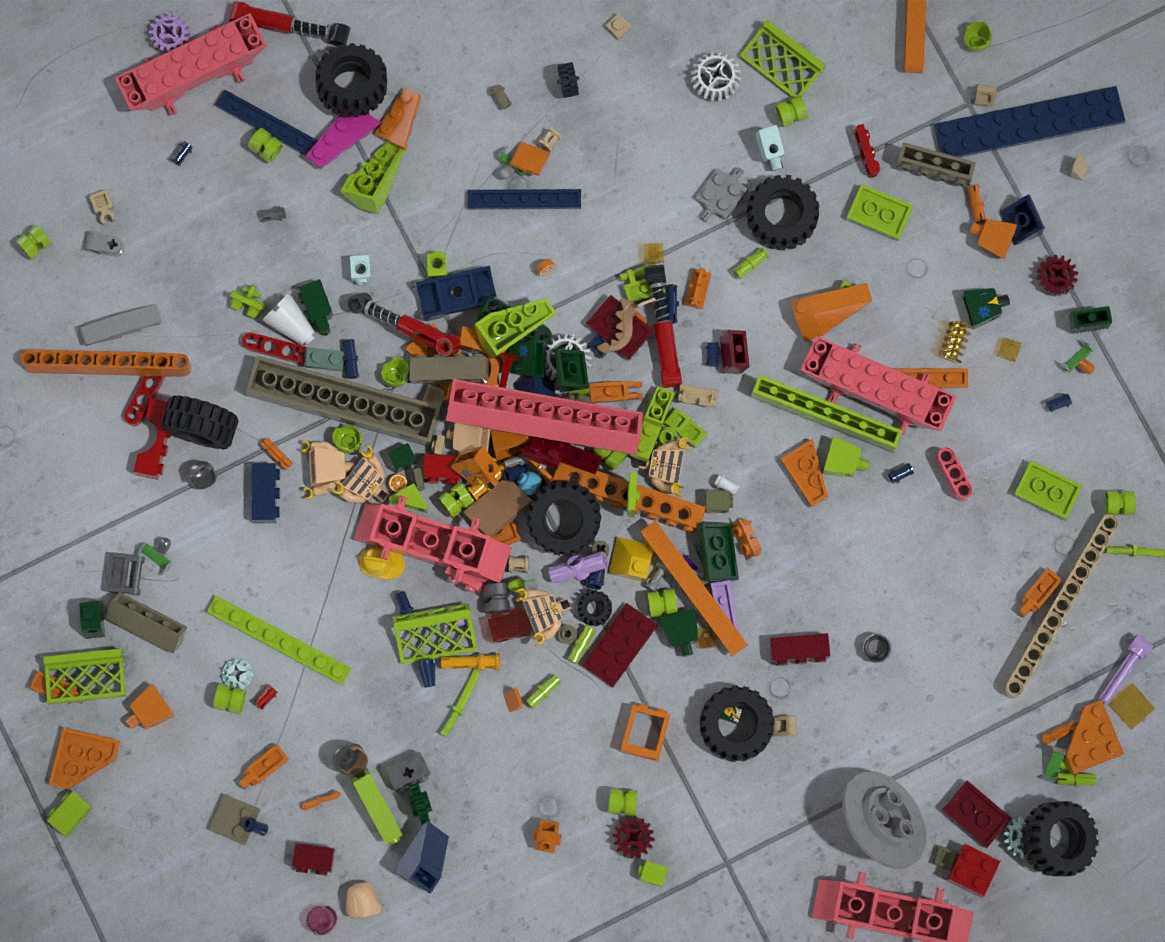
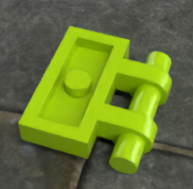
[620,263,665,303]

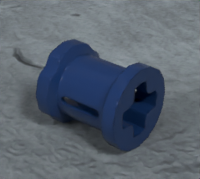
[587,334,611,359]

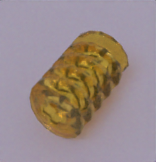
[939,321,973,363]

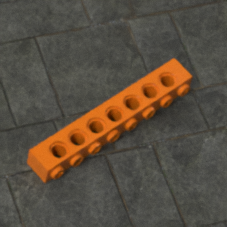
[553,463,706,533]

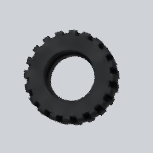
[315,43,387,118]
[746,174,820,250]
[161,395,239,450]
[526,480,601,556]
[699,685,775,762]
[1021,801,1099,877]

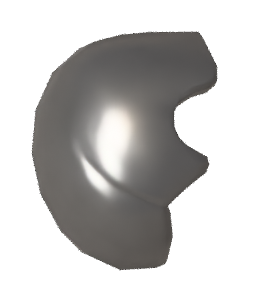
[186,461,217,490]
[862,633,891,663]

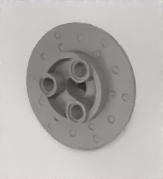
[843,771,926,869]

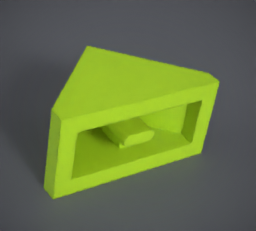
[389,483,428,513]

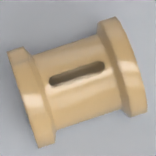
[538,127,562,152]
[509,556,529,573]

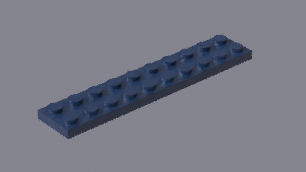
[934,86,1125,158]

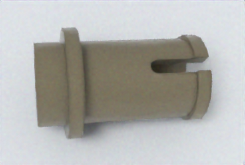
[491,85,512,110]

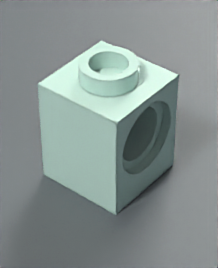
[350,255,371,285]

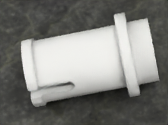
[714,475,740,496]

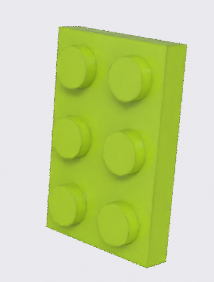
[846,184,914,241]
[1014,461,1083,521]

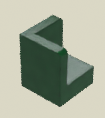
[388,443,418,473]

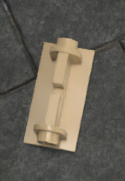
[678,384,718,408]

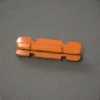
[260,438,292,470]
[1041,721,1077,745]

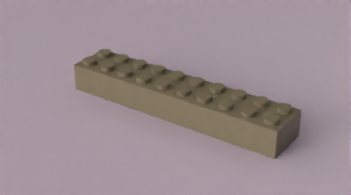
[246,355,442,447]

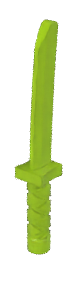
[1105,545,1165,558]
[440,668,479,738]

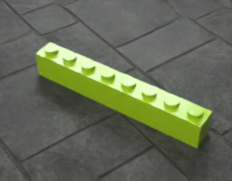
[751,375,903,453]

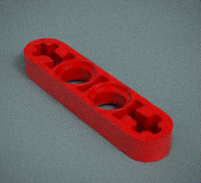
[242,332,307,365]
[124,362,167,426]

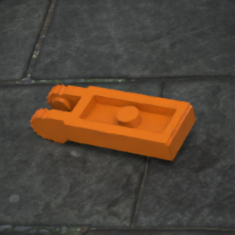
[589,381,643,403]

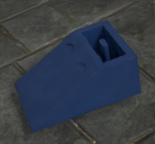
[394,820,449,894]

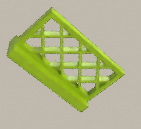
[739,19,826,98]
[393,603,477,664]
[43,648,126,705]

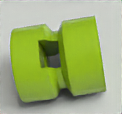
[775,96,808,128]
[248,128,284,163]
[16,224,52,260]
[593,448,629,471]
[438,482,474,518]
[1105,491,1136,515]
[647,589,678,617]
[213,684,246,714]
[608,788,638,816]

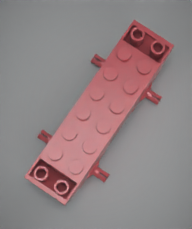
[115,13,267,116]
[800,336,957,435]
[354,495,512,583]
[812,871,974,942]

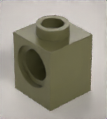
[705,490,733,513]

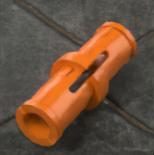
[967,184,986,224]

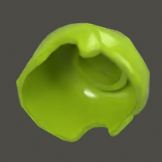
[964,21,992,52]
[381,357,410,387]
[332,424,363,453]

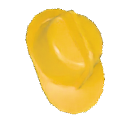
[359,547,405,579]

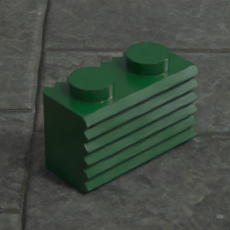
[1069,306,1112,334]

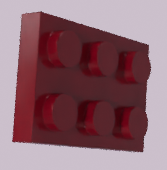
[586,295,654,361]
[522,436,573,470]
[942,780,1012,849]

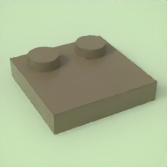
[209,794,261,845]

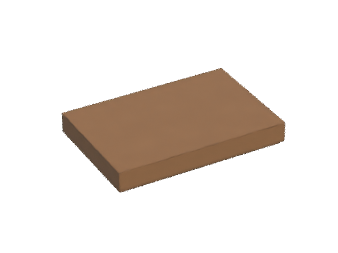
[464,479,532,537]

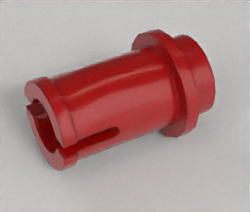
[253,685,278,710]

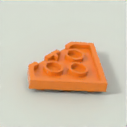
[1064,700,1124,775]
[48,728,121,790]

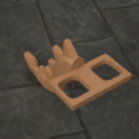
[597,297,656,354]

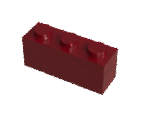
[769,633,831,666]

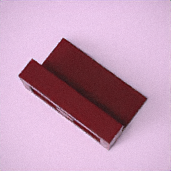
[562,446,602,474]

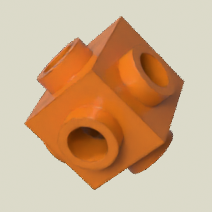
[533,819,562,853]

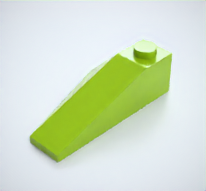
[340,142,405,214]
[474,298,557,359]

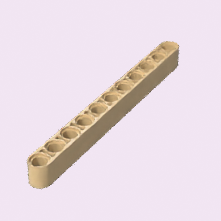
[1004,514,1118,699]

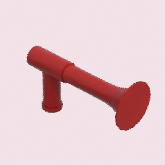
[499,353,518,388]

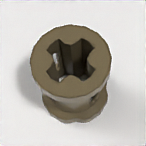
[592,541,609,557]

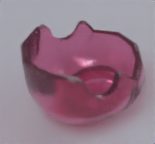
[306,905,337,936]

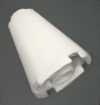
[263,293,315,345]

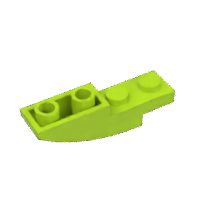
[630,386,675,463]

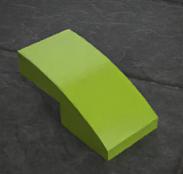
[665,408,708,448]

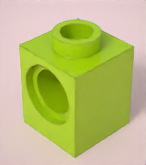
[427,251,447,279]
[638,861,668,888]

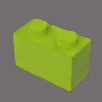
[47,791,93,837]

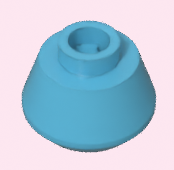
[517,471,542,496]

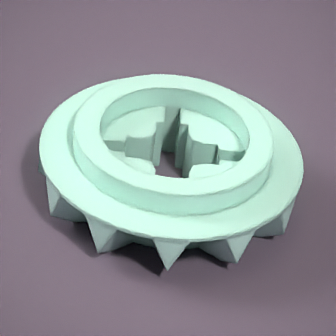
[222,659,253,689]

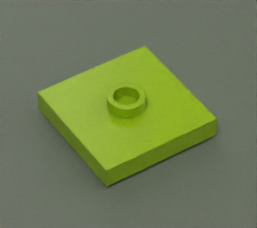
[627,472,640,518]

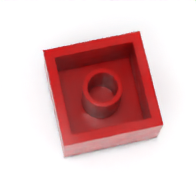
[946,844,1001,898]

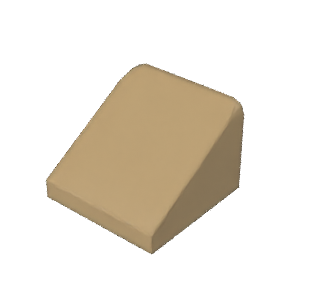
[1069,155,1088,180]
[773,716,797,737]

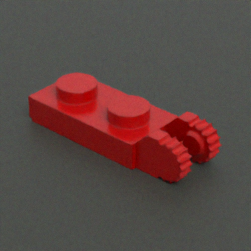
[854,124,880,178]

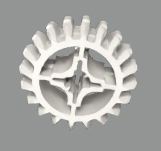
[691,51,741,102]
[545,333,592,384]

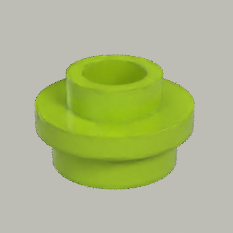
[659,427,678,444]

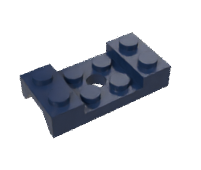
[416,265,498,322]

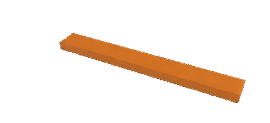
[640,520,748,657]

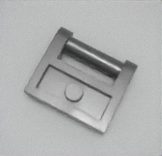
[105,553,145,596]

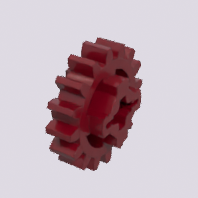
[1036,255,1078,297]
[612,816,655,859]

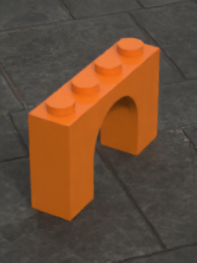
[442,326,507,404]

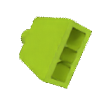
[823,436,870,478]

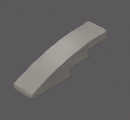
[80,305,162,346]

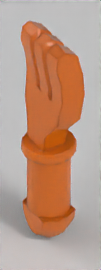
[301,791,341,811]

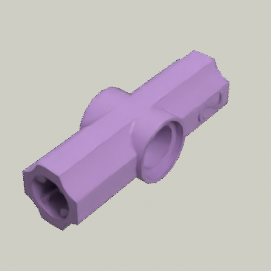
[549,551,608,584]

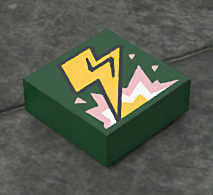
[720,706,744,725]

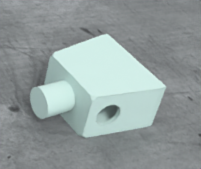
[755,125,785,171]

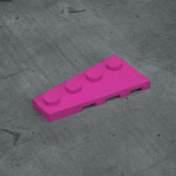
[306,114,381,169]

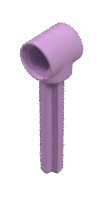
[1099,634,1154,704]

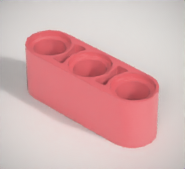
[936,447,973,502]

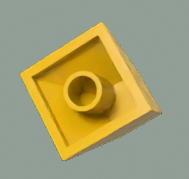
[609,537,653,582]

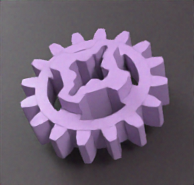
[149,13,190,53]

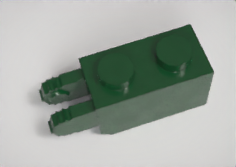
[297,279,333,336]

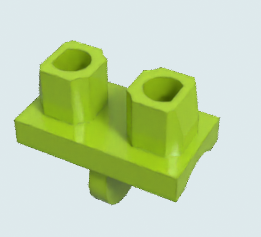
[230,284,267,318]

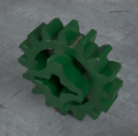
[408,782,432,825]

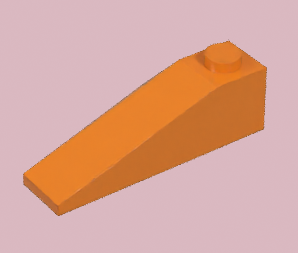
[791,283,872,341]

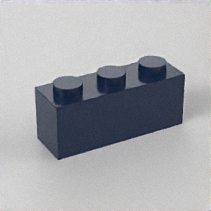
[252,463,281,524]

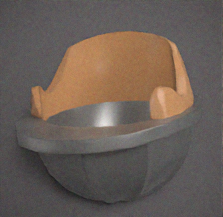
[332,743,368,775]

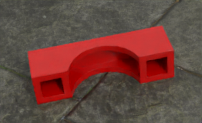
[134,398,172,480]

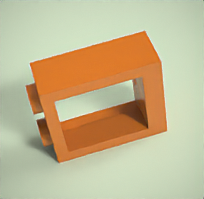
[621,703,670,762]

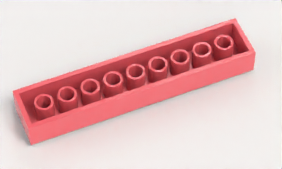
[446,379,643,455]

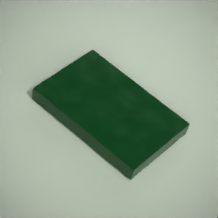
[697,523,739,581]

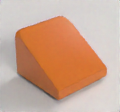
[504,688,523,712]

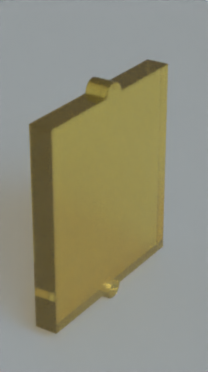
[1109,683,1156,730]

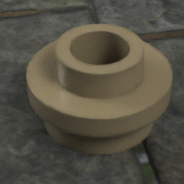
[558,625,577,644]

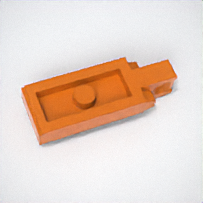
[1018,568,1062,618]
[29,671,83,704]
[238,744,289,790]

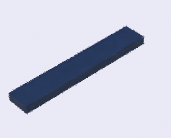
[216,90,318,156]
[468,189,581,210]

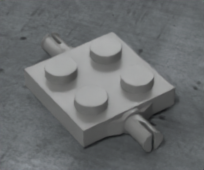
[696,167,748,222]

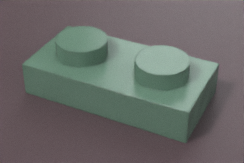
[304,347,344,372]

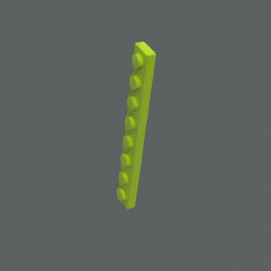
[207,596,352,686]

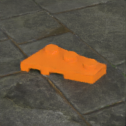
[375,87,421,151]
[780,439,828,508]

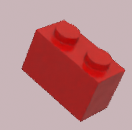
[423,454,462,485]

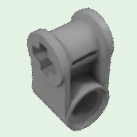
[85,231,124,257]

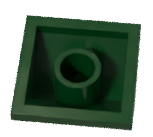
[555,348,589,392]

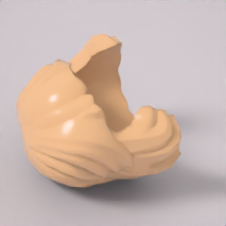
[346,882,382,919]

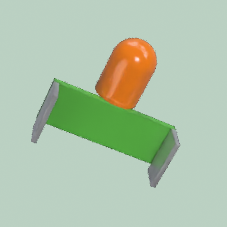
[1058,340,1095,374]

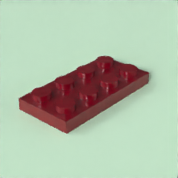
[582,603,658,688]

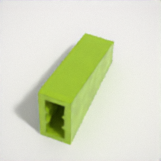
[350,768,403,845]

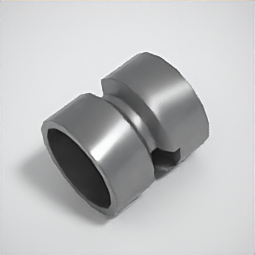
[483,583,510,614]

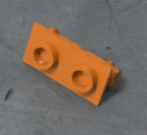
[684,268,711,309]
[732,519,762,561]

